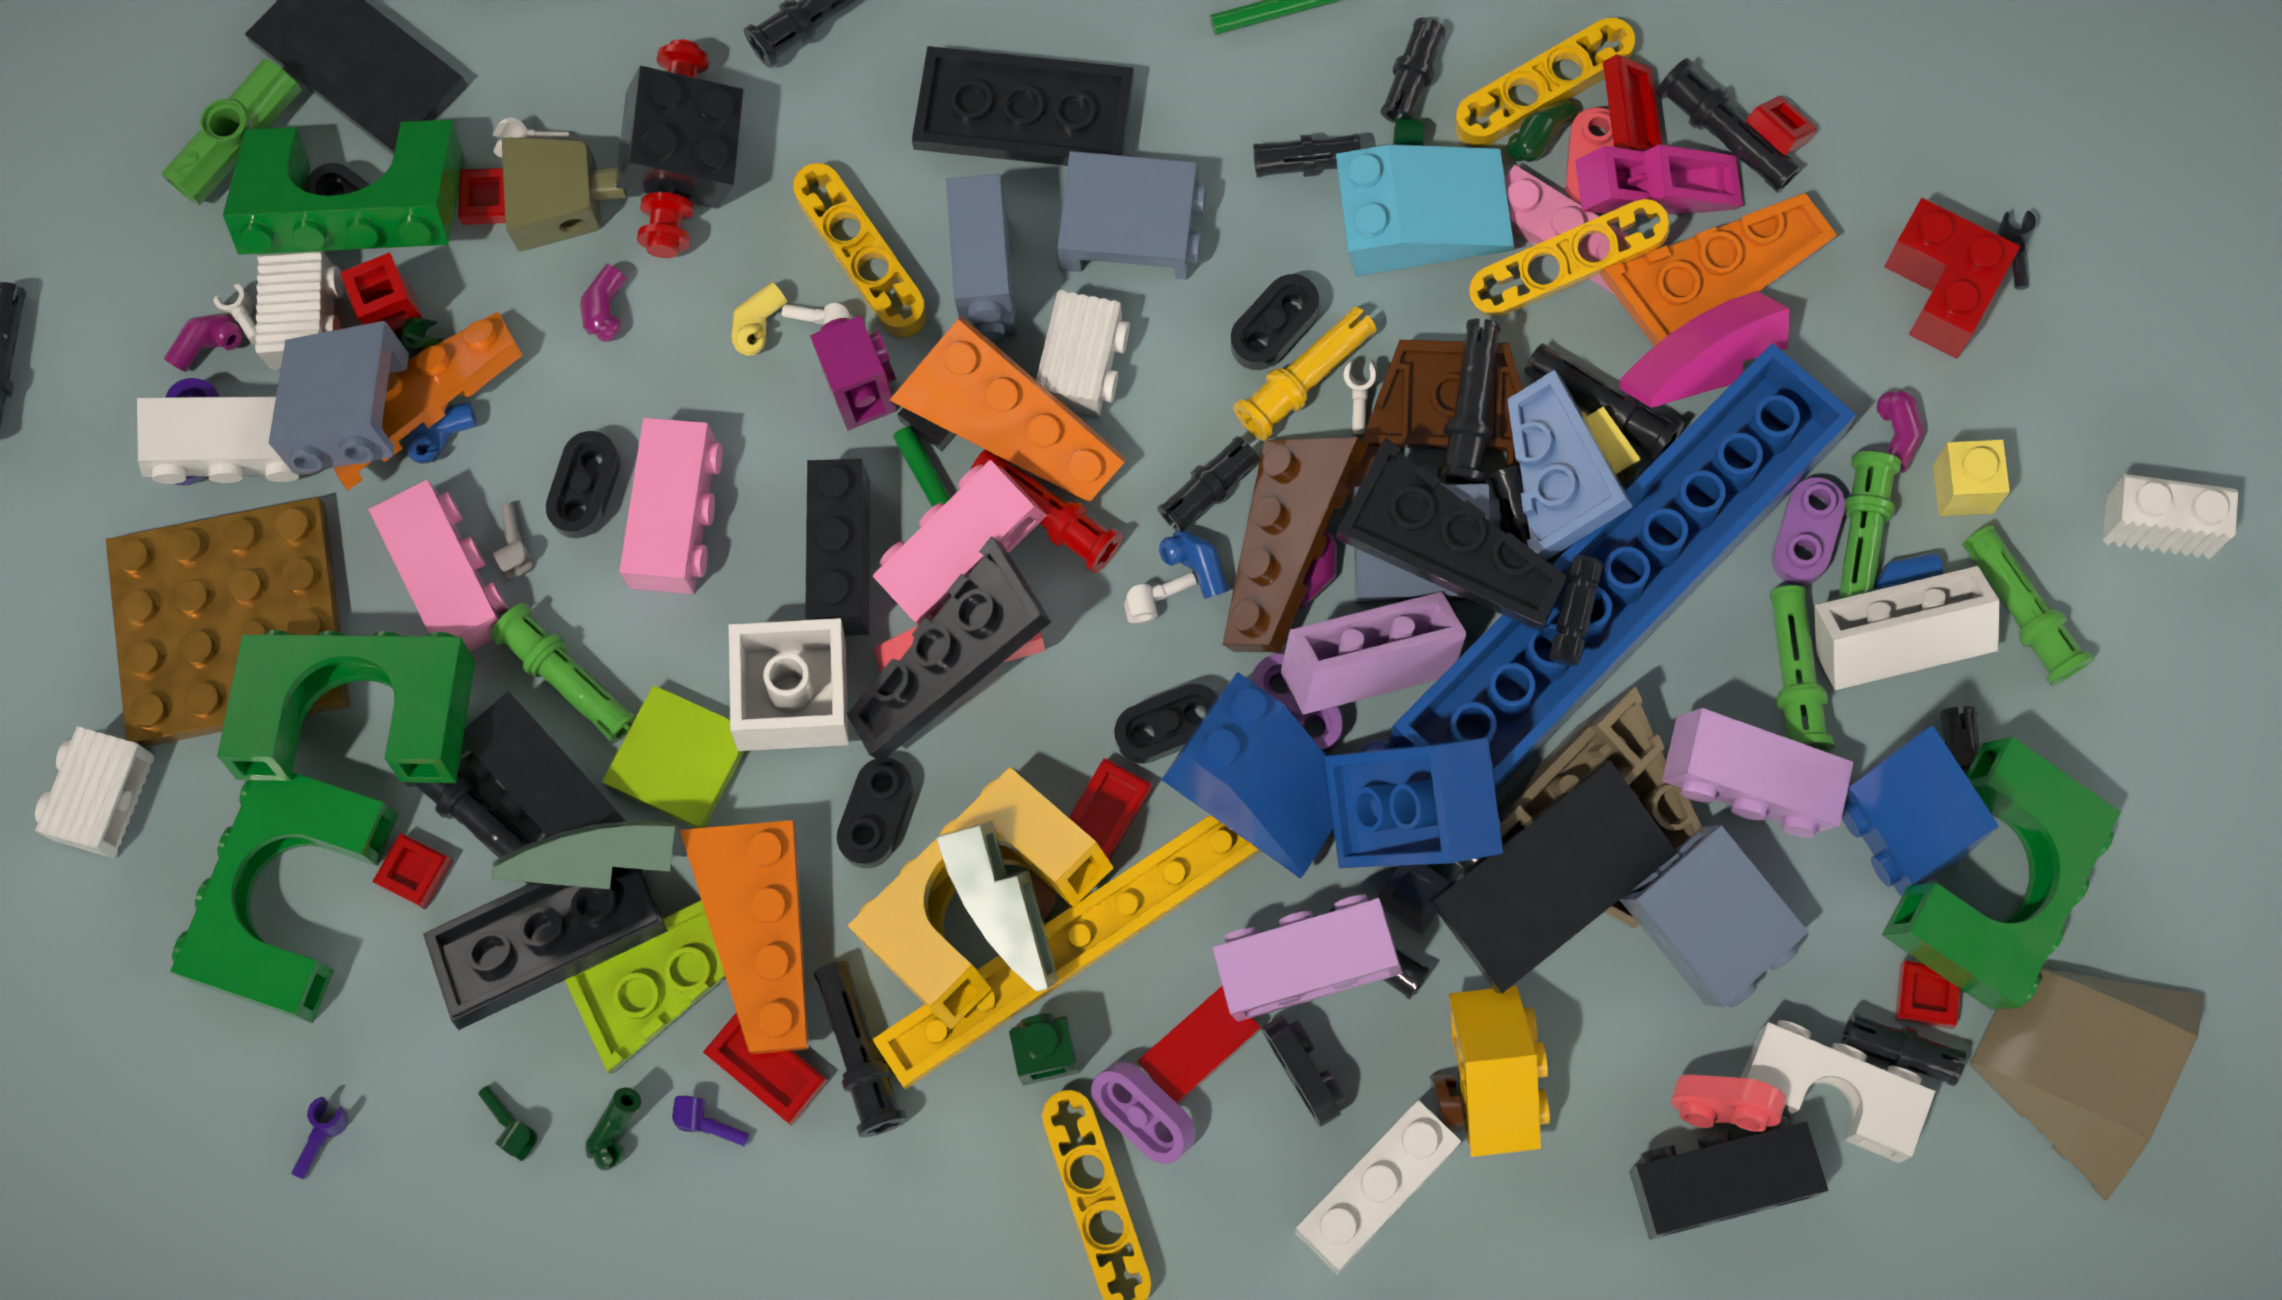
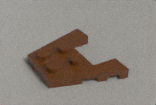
[1344,339,1523,502]

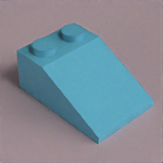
[1336,145,1515,277]

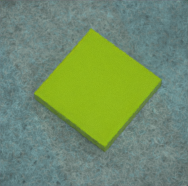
[602,685,745,828]

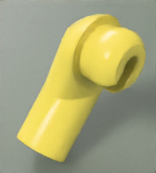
[731,281,787,356]

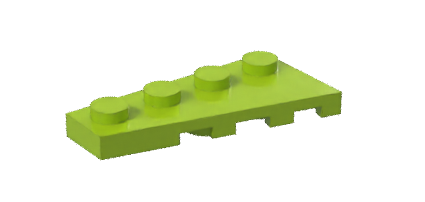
[565,900,726,1074]

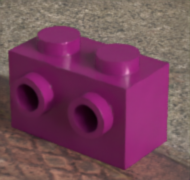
[809,315,897,431]

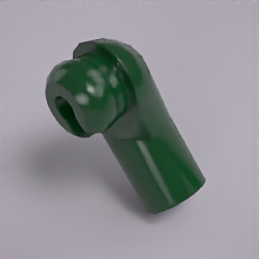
[1507,99,1577,162]
[585,1087,641,1171]

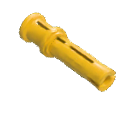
[1233,306,1377,441]

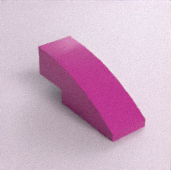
[1575,144,1743,215]
[1620,291,1789,408]

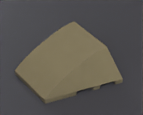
[1497,686,1702,928]
[1969,967,2203,1201]

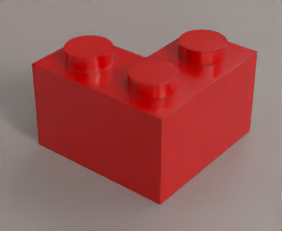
[1884,197,2020,359]

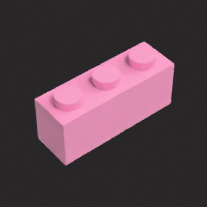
[619,418,723,594]
[872,460,1047,625]
[368,479,508,652]

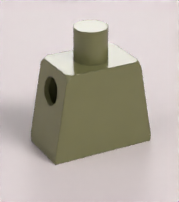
[502,137,628,251]

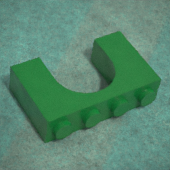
[223,119,465,255]
[217,630,476,783]
[1882,736,2121,1010]
[170,772,399,1023]

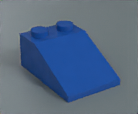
[1161,672,1333,878]
[1842,726,1999,896]
[1324,738,1503,868]

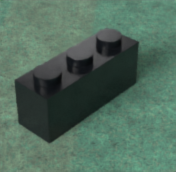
[805,459,870,636]
[462,691,626,841]
[1629,1116,1829,1240]

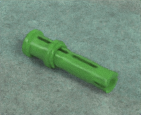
[1838,451,1901,599]
[1962,525,2095,686]
[1770,585,1835,753]
[490,603,636,743]

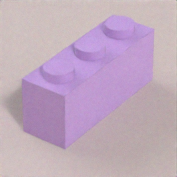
[1281,592,1466,715]
[1662,708,1854,838]
[1212,894,1403,1022]

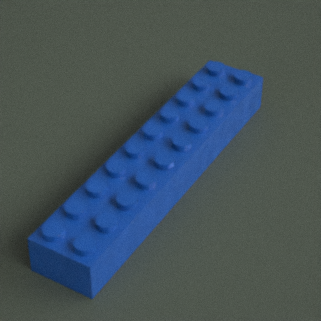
[1390,343,1857,794]

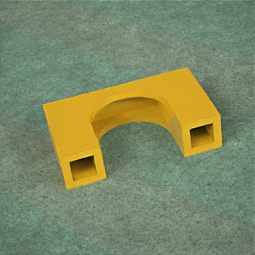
[847,767,1114,1030]

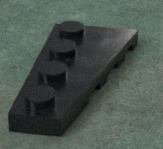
[847,536,1051,762]

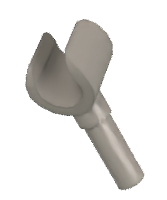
[493,503,533,580]

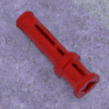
[971,449,1123,574]

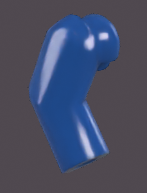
[406,402,477,464]
[1159,531,1230,599]
[1874,552,1943,591]

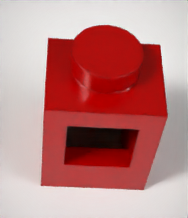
[340,252,424,334]

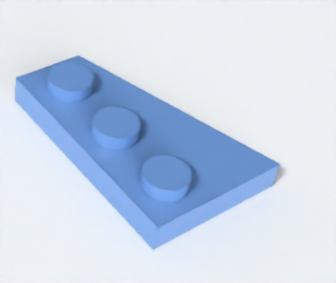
[1507,370,1634,560]

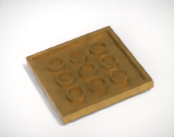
[106,497,350,747]

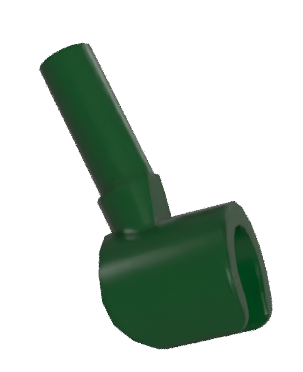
[1393,118,1424,146]
[398,317,444,351]
[478,1085,538,1161]

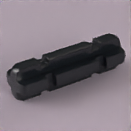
[1549,555,1603,666]

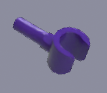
[672,1096,750,1147]
[291,1097,348,1179]

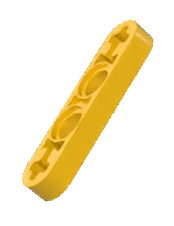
[1455,18,1635,148]
[793,163,927,337]
[1469,199,1670,318]
[1042,1090,1152,1300]

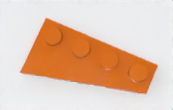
[1600,193,1837,347]
[334,311,523,491]
[890,316,1127,502]
[680,820,809,1054]

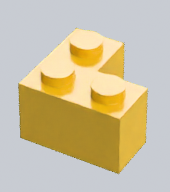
[1448,986,1550,1157]

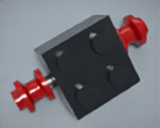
[615,39,744,258]

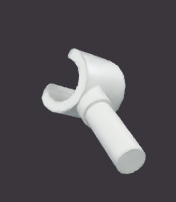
[493,117,569,158]
[213,284,257,344]
[782,303,853,325]
[1343,358,1378,435]
[1124,572,1197,624]

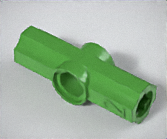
[161,59,302,205]

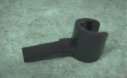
[1997,211,2036,290]

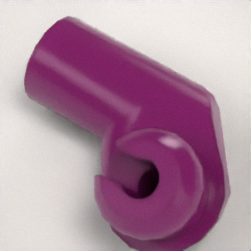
[580,264,627,342]
[164,313,243,372]
[1877,390,1925,473]
[1299,530,1337,609]

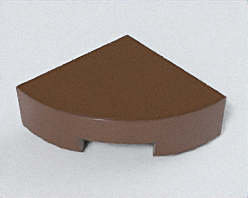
[1430,1073,1467,1132]

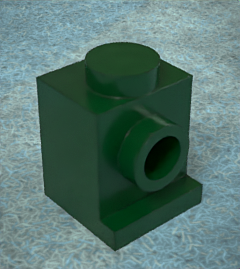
[1009,1013,1079,1086]

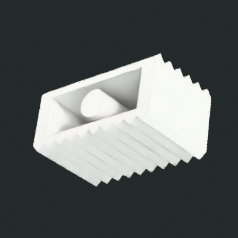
[255,251,343,370]
[1036,290,1130,417]
[2103,474,2238,560]
[35,726,154,858]

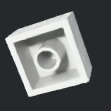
[728,618,849,751]

